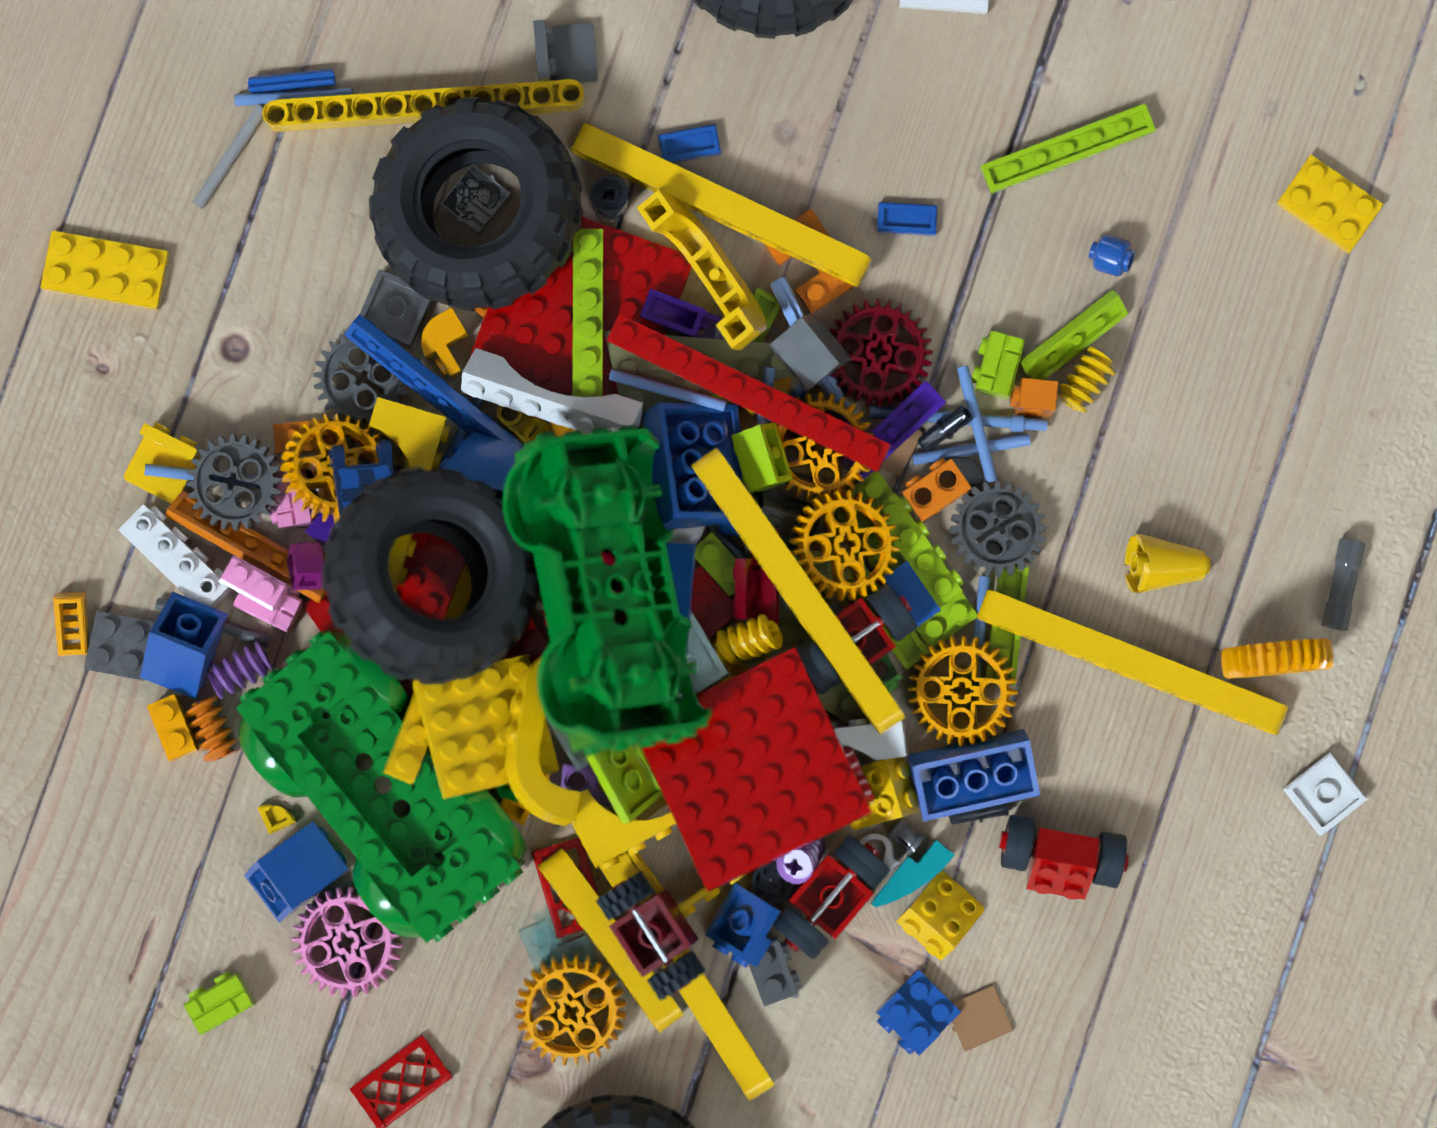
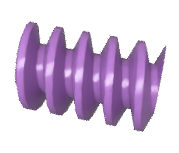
[207,641,274,699]
[777,838,825,884]

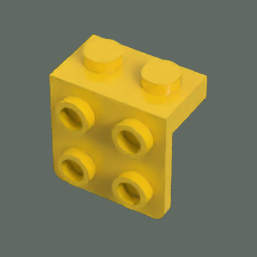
[124,422,201,504]
[850,757,919,830]
[896,871,984,961]

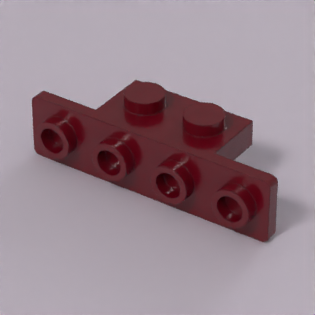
[733,528,779,649]

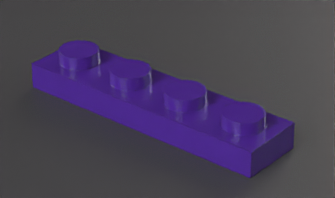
[839,381,946,484]

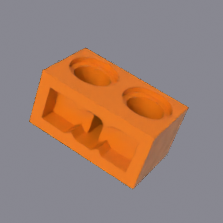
[1010,378,1058,418]
[902,458,972,522]

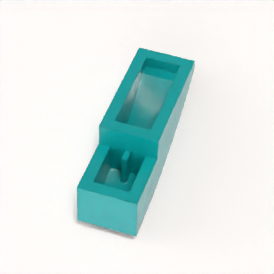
[870,840,955,908]

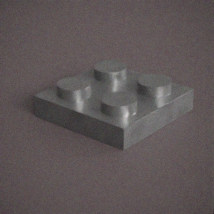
[360,269,431,347]
[84,611,155,681]

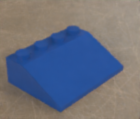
[642,403,751,529]

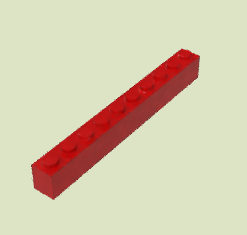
[606,314,892,472]

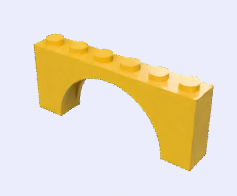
[369,397,451,591]
[572,789,676,870]

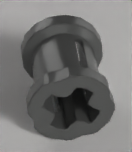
[887,817,926,856]

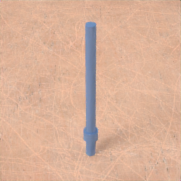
[869,406,1048,432]

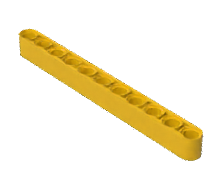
[262,79,585,132]
[570,123,872,287]
[691,448,905,735]
[976,590,1289,736]
[600,852,775,1101]

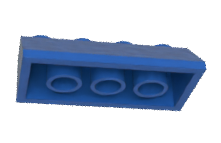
[908,729,1040,822]

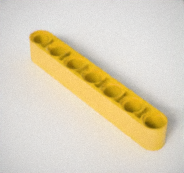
[538,848,684,1033]

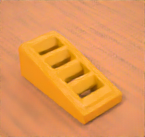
[53,592,88,656]

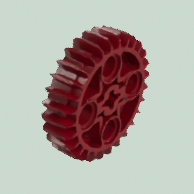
[829,298,933,408]

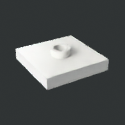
[1282,752,1368,836]

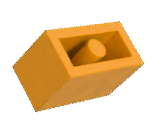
[146,694,200,762]

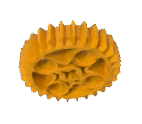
[771,392,875,502]
[280,413,380,524]
[789,490,900,601]
[908,635,1018,746]
[1221,638,1334,679]
[515,953,626,1065]

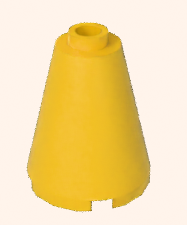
[1124,534,1211,593]

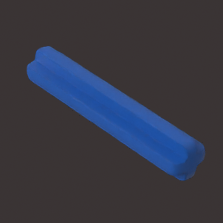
[248,69,336,93]

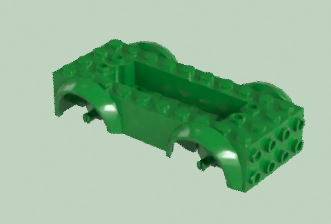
[502,425,713,756]
[236,630,527,944]

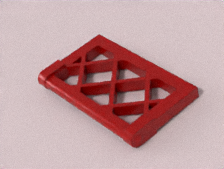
[531,837,600,938]
[349,1035,453,1128]

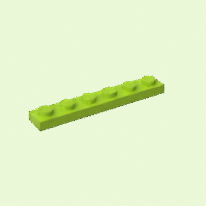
[980,103,1156,195]
[573,229,603,397]

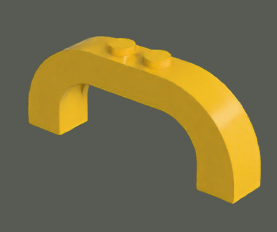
[637,189,767,350]
[505,655,580,826]

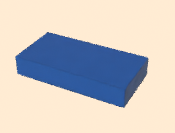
[658,124,721,164]
[877,202,938,236]
[884,561,941,627]

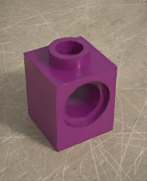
[286,541,325,590]

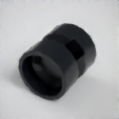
[590,176,629,221]

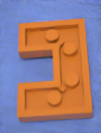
[763,209,855,313]

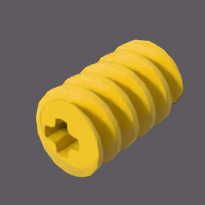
[1057,346,1116,413]
[716,614,783,668]

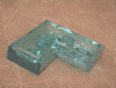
[518,918,597,984]

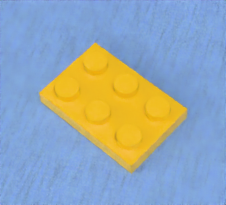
[1276,155,1384,254]

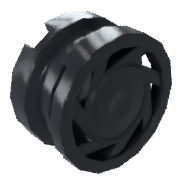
[751,862,793,904]

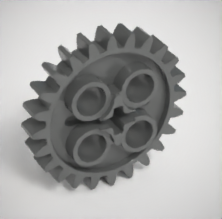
[313,334,408,424]
[186,434,283,531]
[949,481,1047,578]

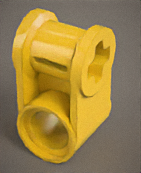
[497,406,553,444]

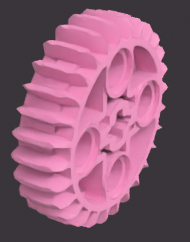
[292,887,403,998]

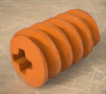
[185,695,240,762]

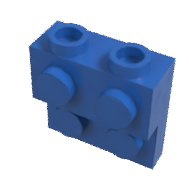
[705,883,781,968]
[876,969,961,1056]

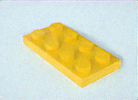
[40,230,169,310]

